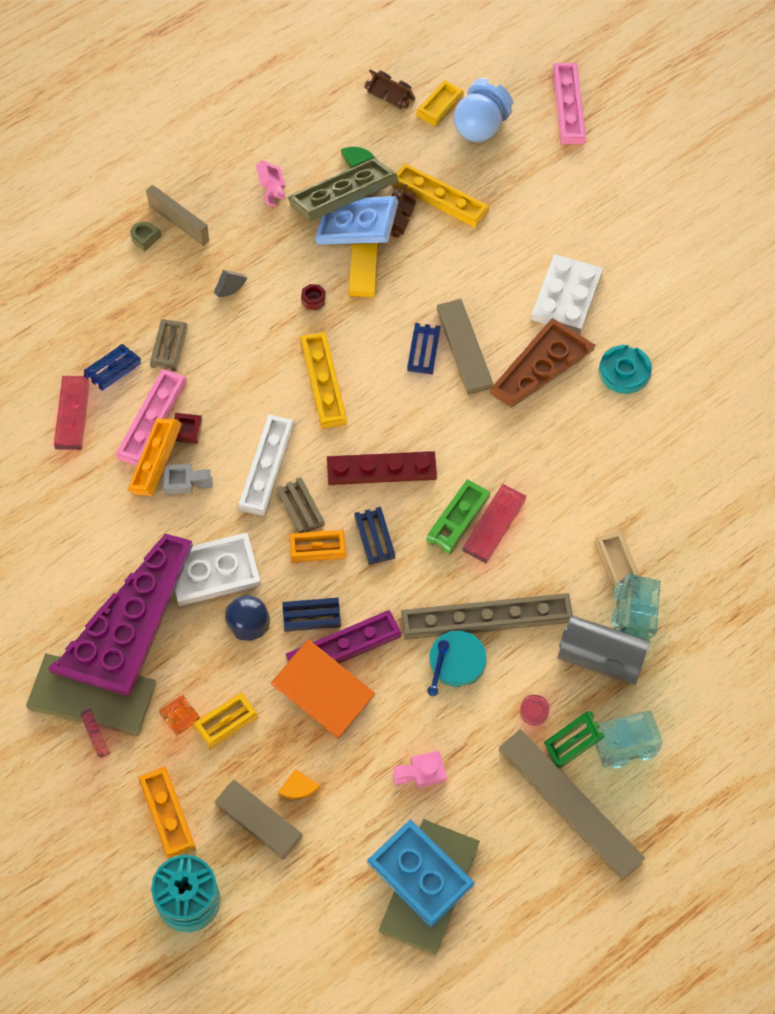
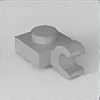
[163,464,213,495]

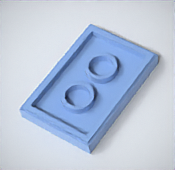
[315,196,399,245]

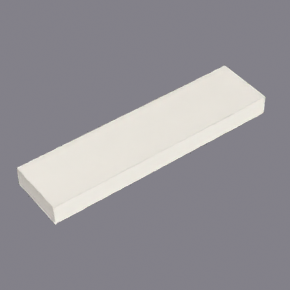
[238,414,295,517]

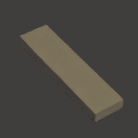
[437,299,493,395]

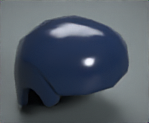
[225,595,270,641]

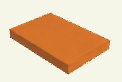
[271,639,376,739]

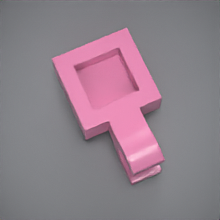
[256,160,286,207]
[392,751,447,788]

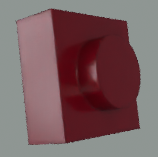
[174,413,203,444]

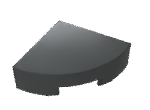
[213,270,247,297]

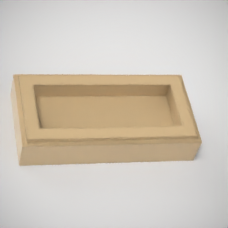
[594,531,641,590]

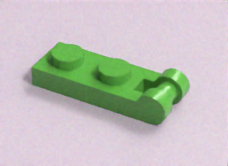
[426,479,490,554]

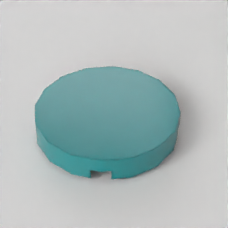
[599,344,652,394]
[429,631,487,687]

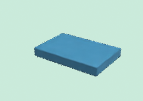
[367,819,475,928]

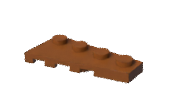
[490,318,595,408]

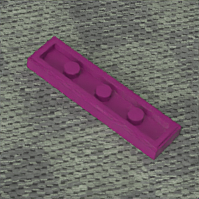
[286,610,402,664]

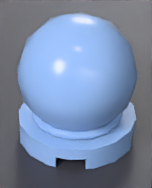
[454,78,514,143]

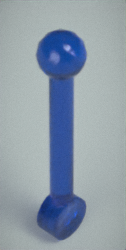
[427,640,449,697]

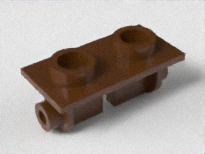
[364,69,416,109]
[390,184,417,238]

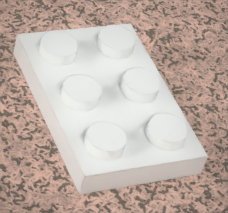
[531,254,603,334]
[175,533,261,606]

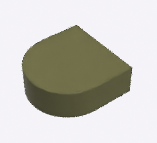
[130,222,162,251]

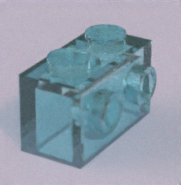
[612,573,661,640]
[595,710,663,768]

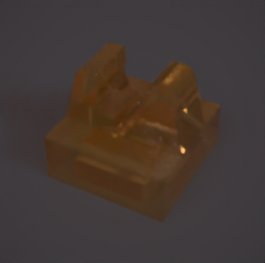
[159,694,200,737]

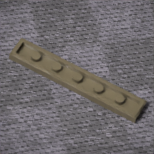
[401,593,573,640]
[498,729,645,881]

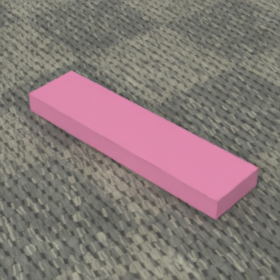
[552,63,586,145]
[116,369,187,466]

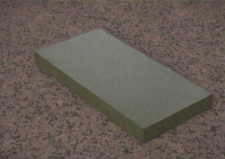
[288,158,399,222]
[26,653,156,736]
[379,819,480,956]

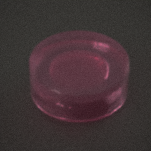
[520,695,550,725]

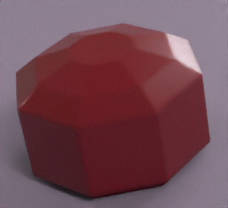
[301,284,326,310]

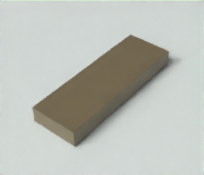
[146,185,209,246]
[214,780,303,859]

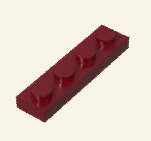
[327,451,437,485]

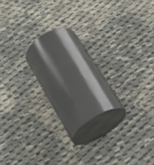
[557,615,650,685]

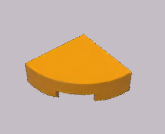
[278,769,320,800]

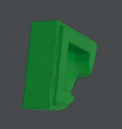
[341,147,375,168]

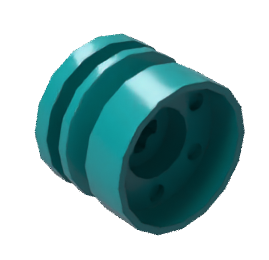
[151,855,221,933]

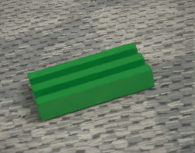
[544,711,605,768]

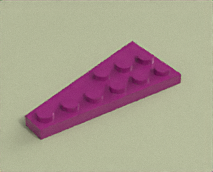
[48,533,193,697]

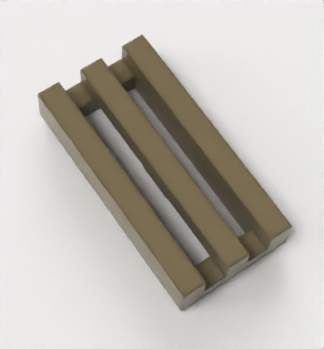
[150,319,188,371]
[276,477,325,533]

